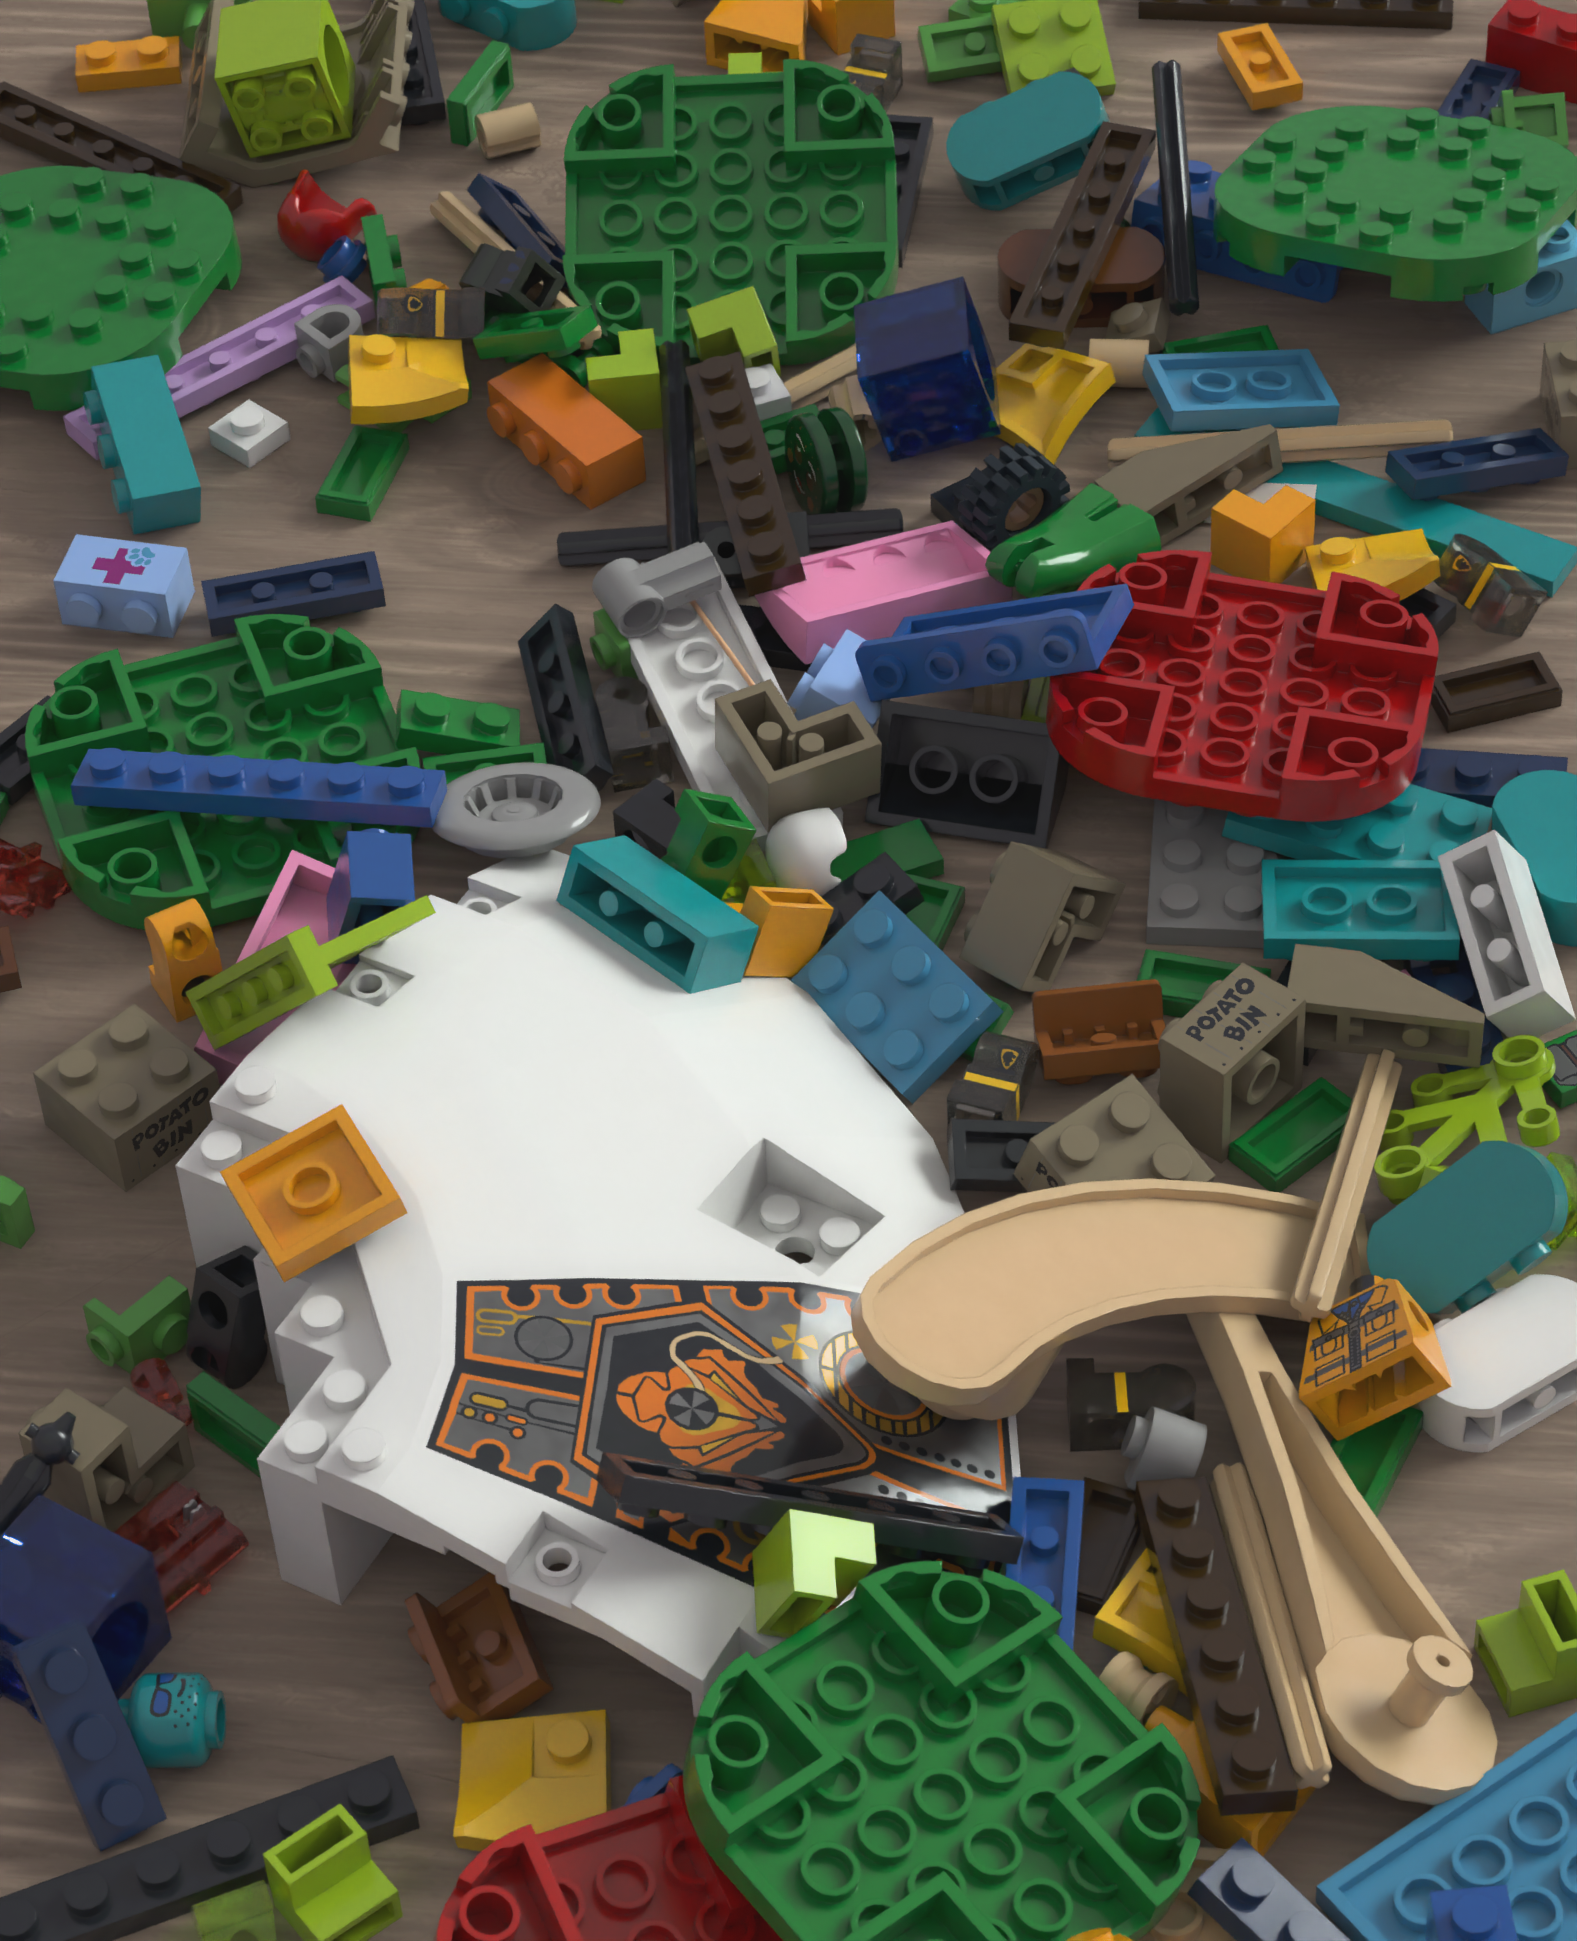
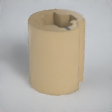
[475,102,541,159]
[1089,339,1150,388]
[829,376,884,451]

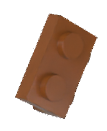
[1031,979,1166,1085]
[405,1572,554,1723]

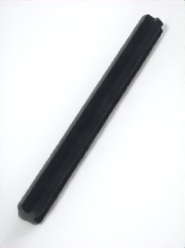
[1152,60,1200,316]
[659,339,699,554]
[557,508,904,567]

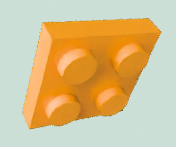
[220,1104,407,1282]

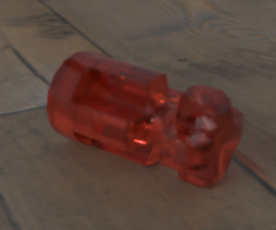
[130,1358,192,1427]

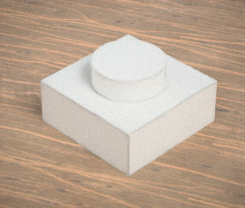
[745,363,792,421]
[208,399,290,468]

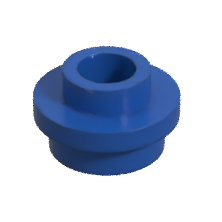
[317,235,367,283]

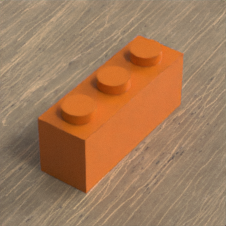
[487,353,646,510]

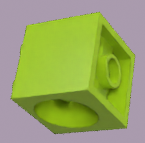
[214,0,356,158]

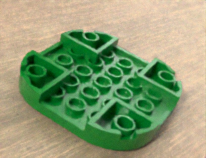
[562,59,899,369]
[1213,106,1577,301]
[0,166,242,411]
[25,614,420,930]
[683,1561,1202,1941]

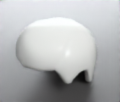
[765,807,847,897]

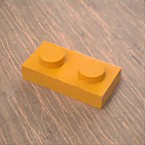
[1217,23,1303,111]
[75,36,182,93]

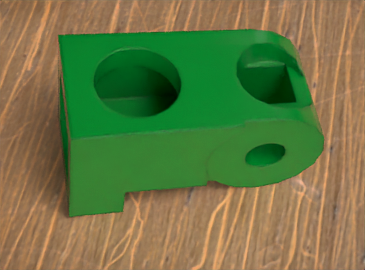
[661,788,757,900]

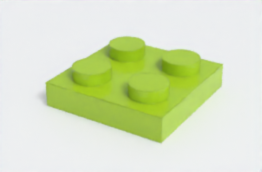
[991,0,1116,96]

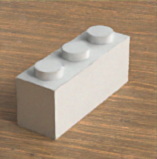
[1438,829,1576,1038]

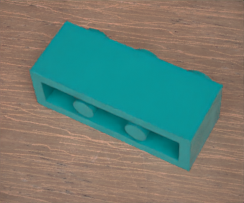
[83,355,201,535]
[556,835,759,994]

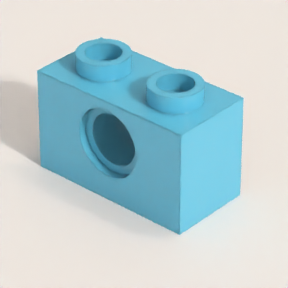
[1464,219,1577,334]

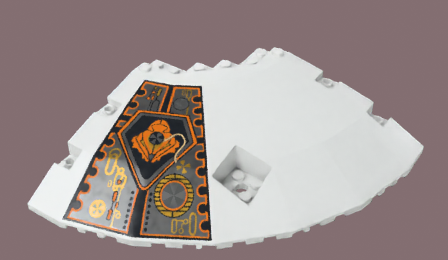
[175,849,1021,1717]

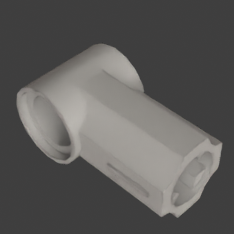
[592,542,722,638]

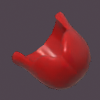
[277,170,377,262]

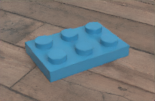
[1142,349,1340,434]
[790,890,1004,1104]

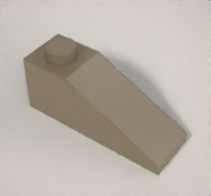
[1094,424,1283,547]
[1287,944,1485,1068]

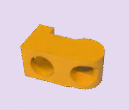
[144,898,223,1023]

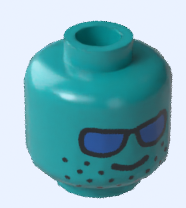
[118,1672,226,1769]

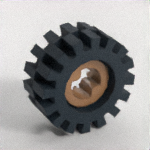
[958,443,1070,551]

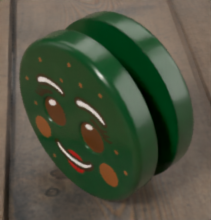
[784,407,868,514]

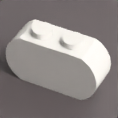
[1413,1274,1577,1453]

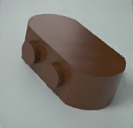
[998,227,1165,328]

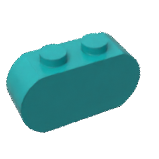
[438,0,577,51]
[946,71,1110,211]
[1492,770,1577,947]
[1367,1140,1568,1315]

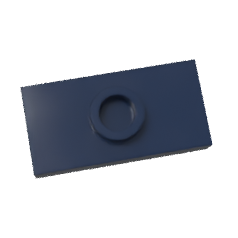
[1438,59,1521,120]

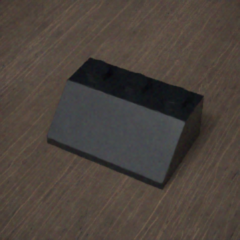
[864,700,1069,849]

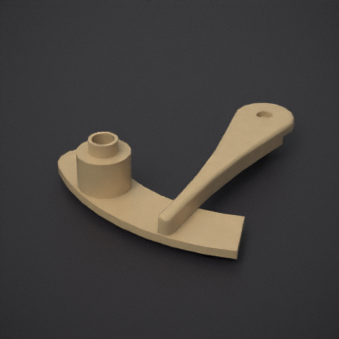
[851,1178,1498,1805]

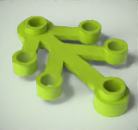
[1374,1035,1560,1205]

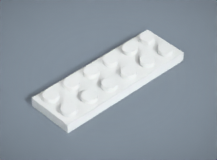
[626,557,843,857]

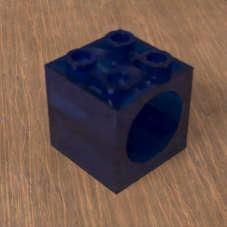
[854,276,1001,462]
[0,1494,172,1725]

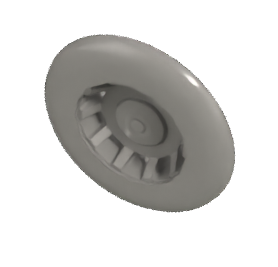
[432,762,601,858]

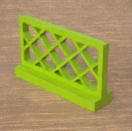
[185,895,436,1050]

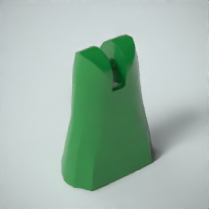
[985,483,1162,598]

